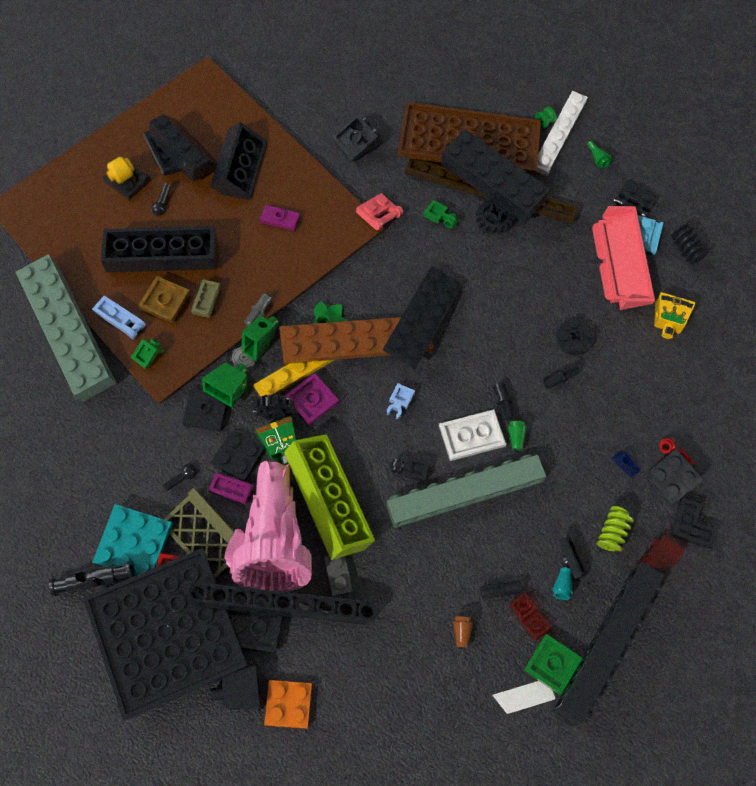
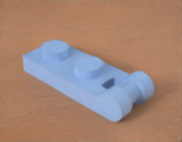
[92,296,146,339]

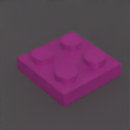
[285,373,339,426]

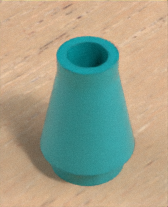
[552,567,573,600]

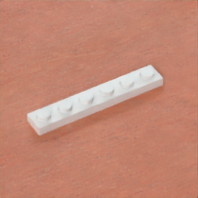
[537,91,588,176]

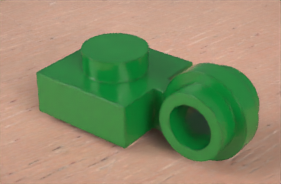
[424,200,458,228]

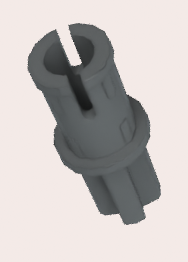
[244,293,272,327]

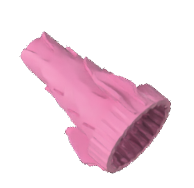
[224,461,312,592]

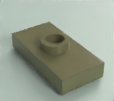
[191,279,221,318]

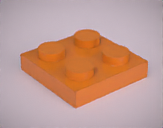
[264,680,312,729]

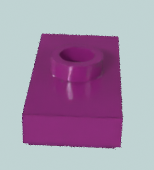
[260,205,300,231]
[208,473,253,505]

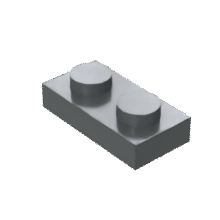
[324,555,353,597]

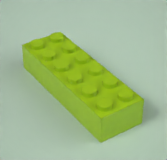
[284,434,375,560]

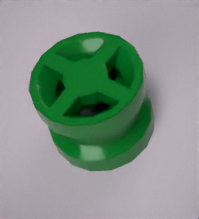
[535,107,557,128]

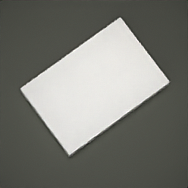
[439,410,506,461]

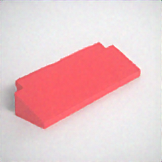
[592,206,655,310]

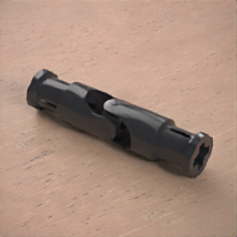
[49,560,136,597]

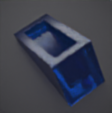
[611,451,640,478]

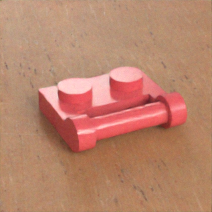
[356,193,403,230]

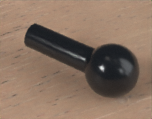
[151,183,171,216]
[162,464,197,492]

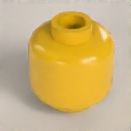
[106,156,135,184]

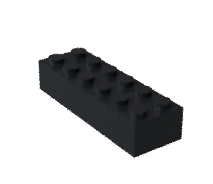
[441,129,550,224]
[101,226,217,272]

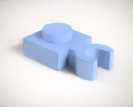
[387,383,415,419]

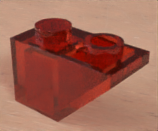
[638,535,685,571]

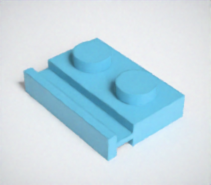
[638,215,663,255]

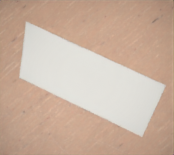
[493,681,555,714]

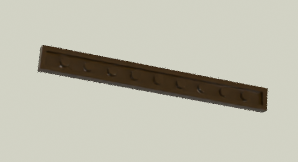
[405,158,578,224]

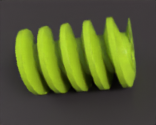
[596,506,634,552]

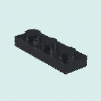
[143,131,180,176]

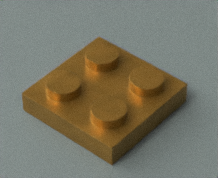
[138,276,190,323]

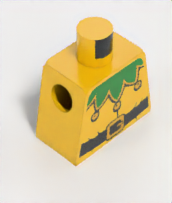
[654,292,695,339]

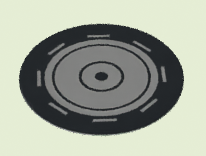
[227,342,261,372]

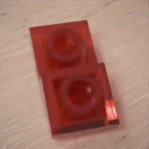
[509,593,551,642]

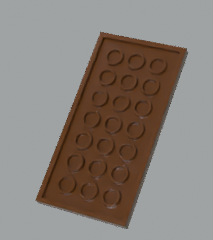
[397,102,541,175]

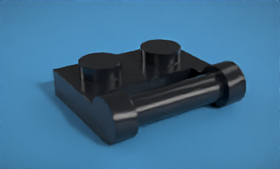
[103,157,151,201]

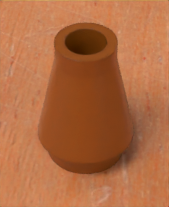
[453,616,474,647]

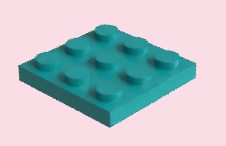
[92,504,173,576]

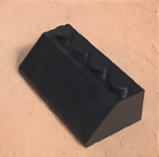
[149,114,217,182]
[210,122,267,200]

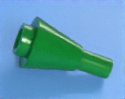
[587,141,612,168]

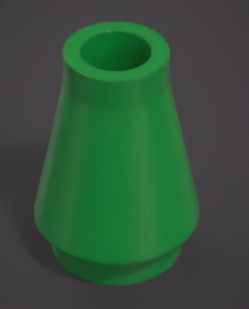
[508,421,527,450]

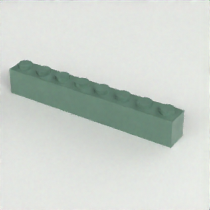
[387,455,546,528]

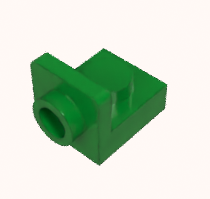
[131,338,165,369]

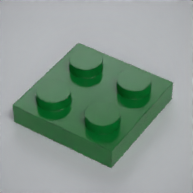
[523,634,582,695]

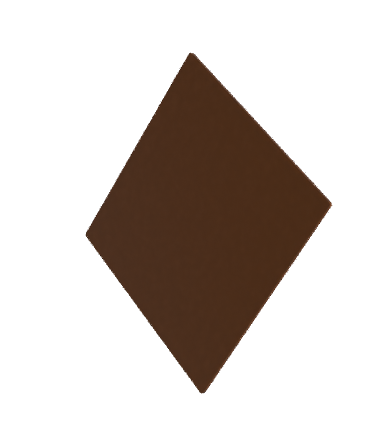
[0,57,384,403]

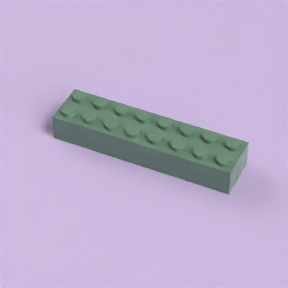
[16,254,117,402]

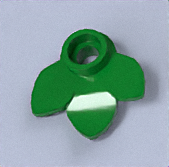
[314,302,348,324]

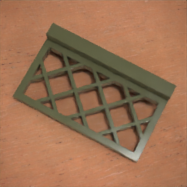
[163,488,235,580]

